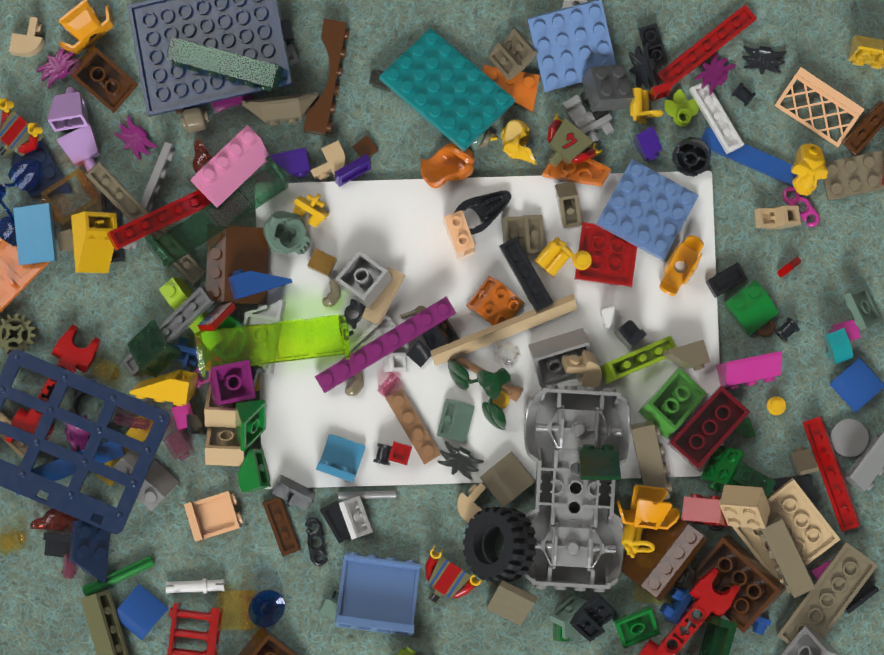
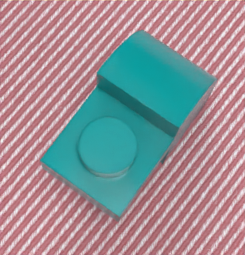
[823,328,853,365]

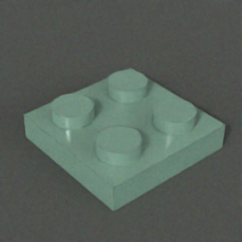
[844,286,883,330]

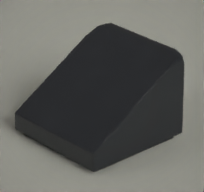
[406,340,431,368]

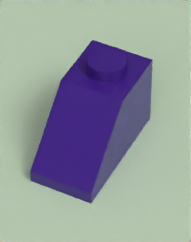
[633,126,663,161]
[268,147,311,178]

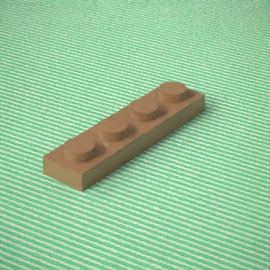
[385,388,441,465]

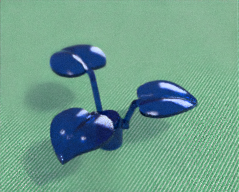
[0,159,40,246]

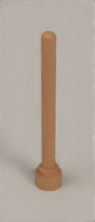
[452,356,524,402]

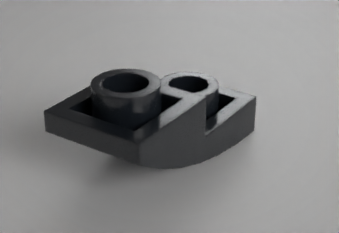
[637,23,667,64]

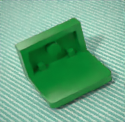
[700,445,745,492]

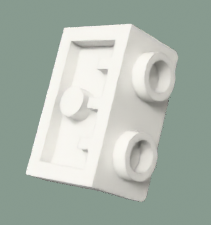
[339,496,373,540]

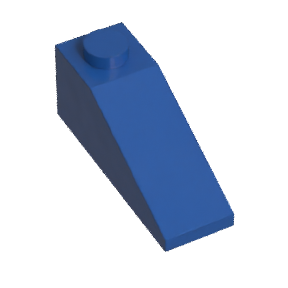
[228,269,293,300]

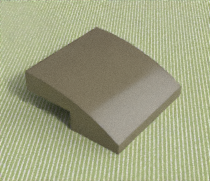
[488,28,538,80]
[501,215,545,255]
[479,451,536,507]

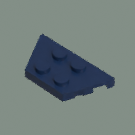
[10,140,73,197]
[69,513,110,583]

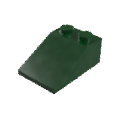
[577,444,621,480]

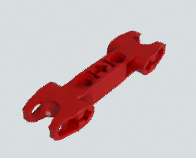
[5,324,101,443]
[638,566,740,655]

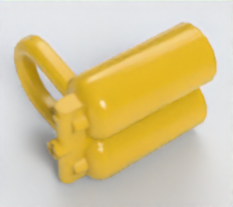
[630,88,664,124]
[534,237,574,278]
[621,524,655,558]

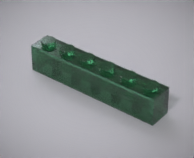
[166,37,284,92]

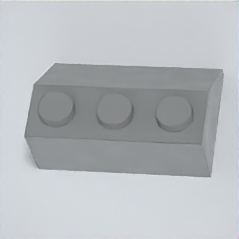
[528,328,591,387]
[844,431,884,492]
[113,450,180,511]
[781,626,840,655]

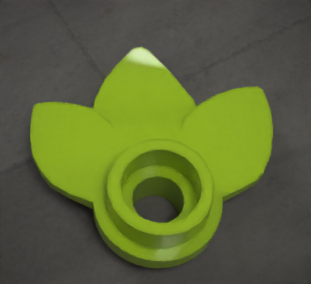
[664,89,699,127]

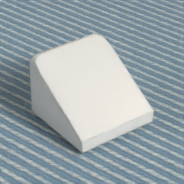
[600,306,616,330]
[383,352,407,373]

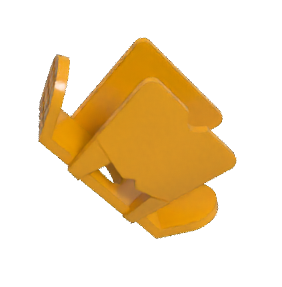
[59,0,114,55]
[659,235,704,296]
[617,485,680,530]

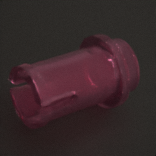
[377,372,400,398]
[61,553,77,578]

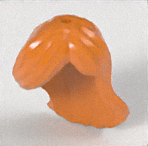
[420,143,475,189]

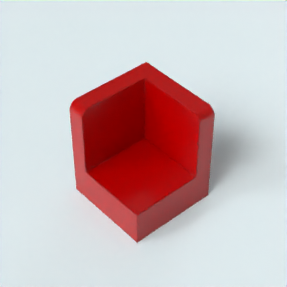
[388,441,412,466]

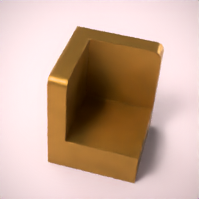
[307,249,337,277]

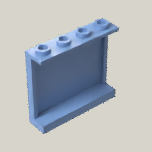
[334,552,422,637]

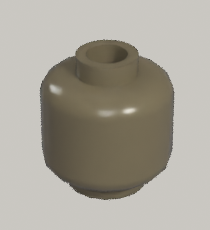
[180,106,209,133]

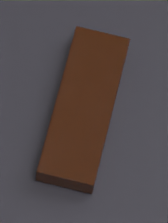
[841,101,884,156]
[262,497,301,557]

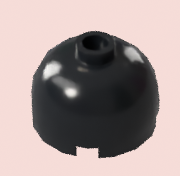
[672,137,711,177]

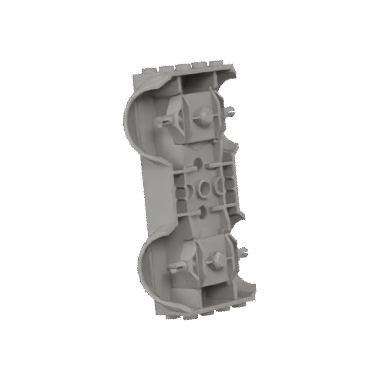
[524,384,631,592]

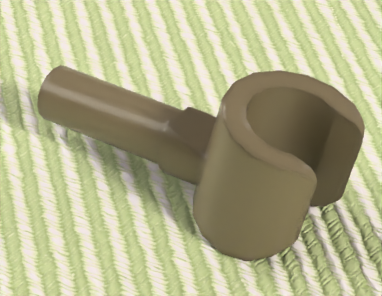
[400,306,426,319]

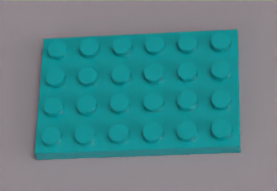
[379,28,515,152]

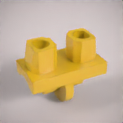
[293,193,330,227]

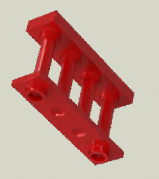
[167,602,223,655]

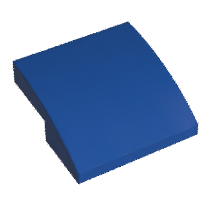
[830,357,884,413]
[116,584,168,640]

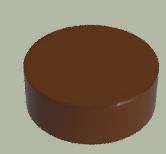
[756,320,775,337]

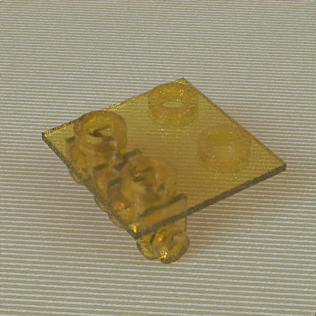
[217,590,256,630]

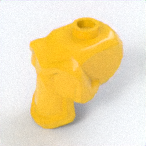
[501,119,537,165]
[791,143,828,196]

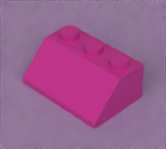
[716,351,782,390]

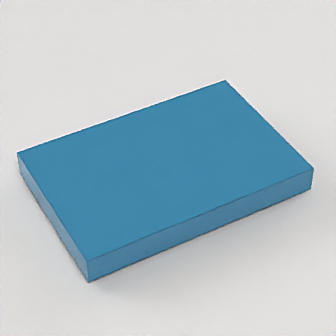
[13,203,57,265]

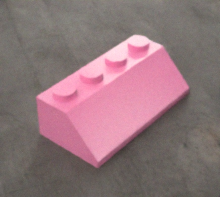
[190,125,269,208]

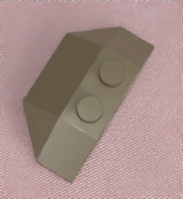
[242,92,319,127]

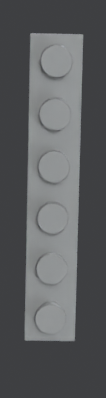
[123,142,175,253]

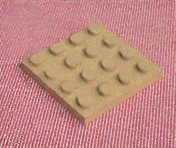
[733,478,841,583]

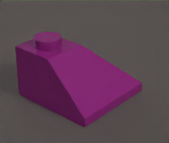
[210,359,256,405]

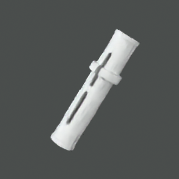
[166,578,225,594]

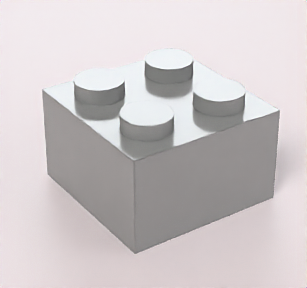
[335,250,392,308]

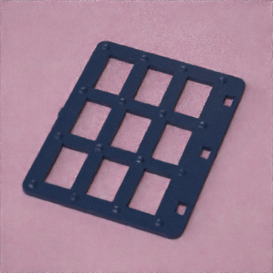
[0,350,171,534]

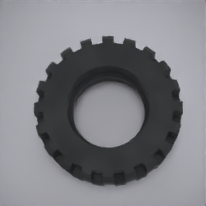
[463,507,537,582]

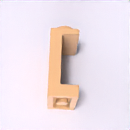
[444,211,475,258]
[184,490,243,542]

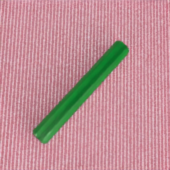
[82,555,155,597]

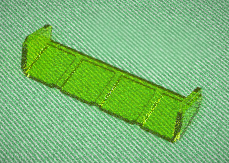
[195,314,350,377]

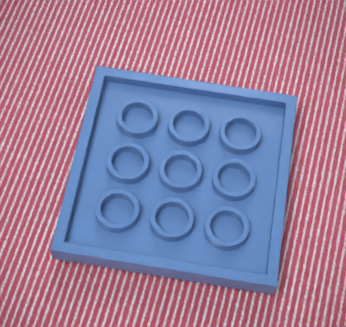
[527,0,616,92]
[596,159,699,261]

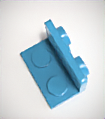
[316,434,366,483]

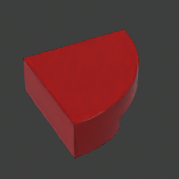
[776,256,801,277]

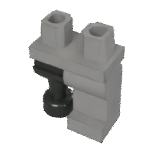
[562,91,615,144]

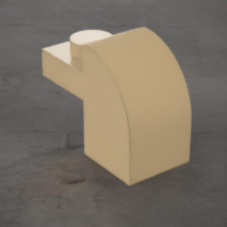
[9,17,45,57]
[310,141,346,181]
[754,206,801,230]
[561,350,602,387]
[457,483,486,523]

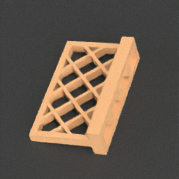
[774,67,864,148]

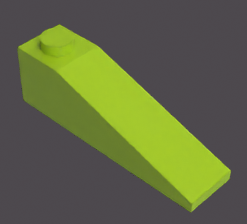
[159,277,225,350]
[600,335,676,385]

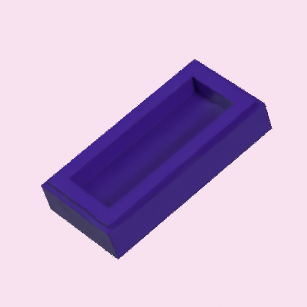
[334,154,371,187]

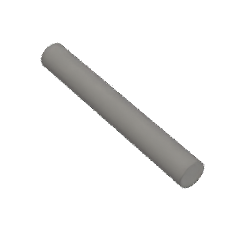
[338,490,396,500]

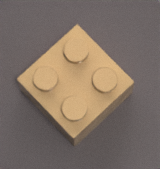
[719,485,770,529]

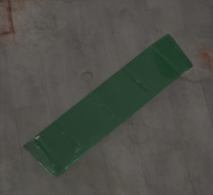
[145,156,288,267]

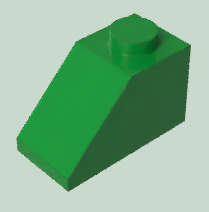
[238,449,271,493]

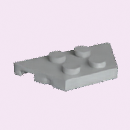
[242,300,286,374]

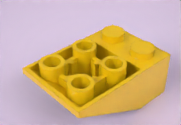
[848,35,884,69]
[71,211,117,273]
[129,369,198,406]

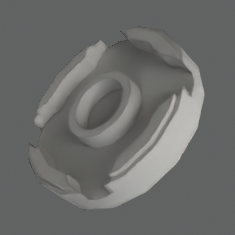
[830,419,869,457]

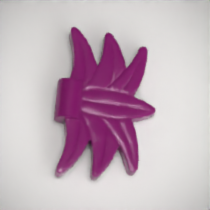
[36,48,79,89]
[695,54,736,95]
[114,116,158,160]
[65,413,91,452]

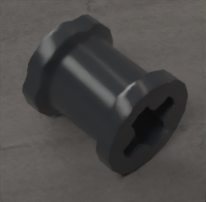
[731,82,756,107]
[774,317,800,343]
[373,443,392,466]

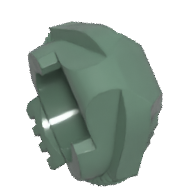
[263,211,311,255]

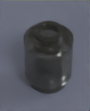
[369,69,391,92]

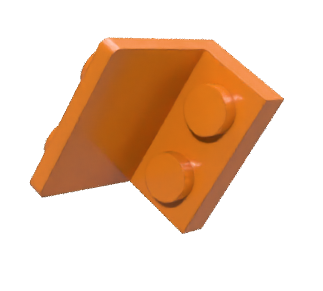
[466,276,524,326]

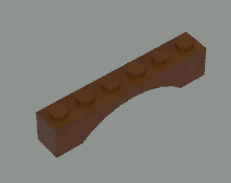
[304,18,350,136]

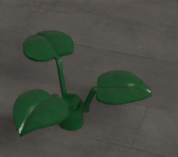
[448,361,511,430]

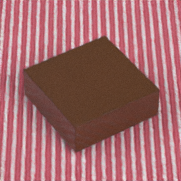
[352,135,379,158]

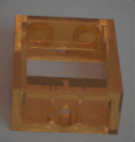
[40,167,101,225]

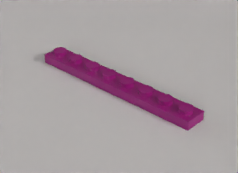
[315,296,456,393]

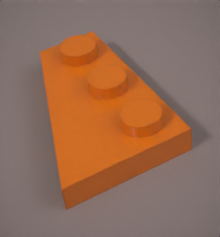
[483,65,540,113]
[542,159,611,187]

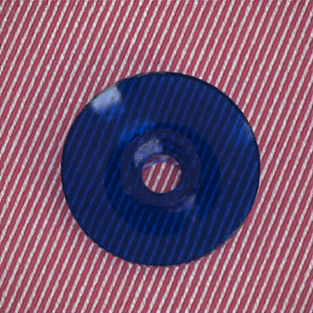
[248,590,285,627]

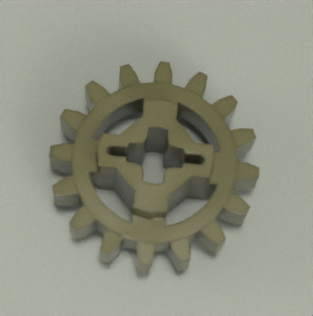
[0,314,37,354]

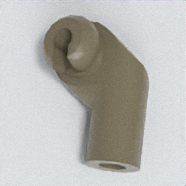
[322,280,341,307]
[345,371,364,396]

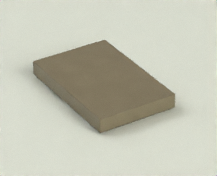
[486,580,537,626]

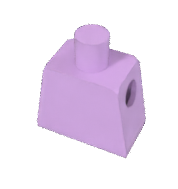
[47,87,89,132]
[57,124,101,172]

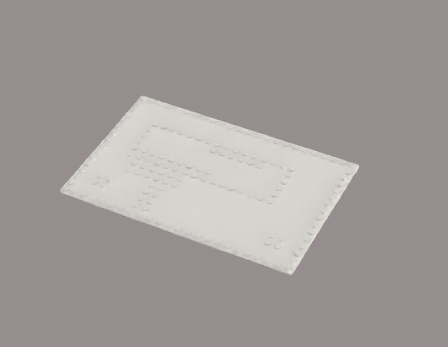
[255,171,723,489]

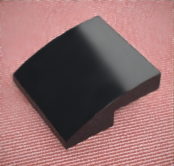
[570,592,618,642]

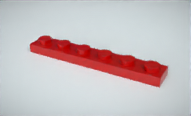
[656,4,757,87]
[107,190,213,251]
[802,416,861,532]

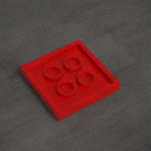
[574,222,637,287]

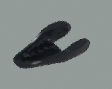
[454,190,512,235]

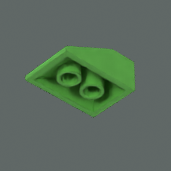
[638,367,707,438]

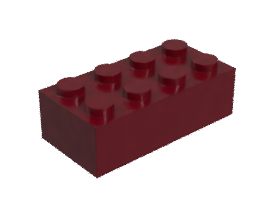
[667,386,750,470]

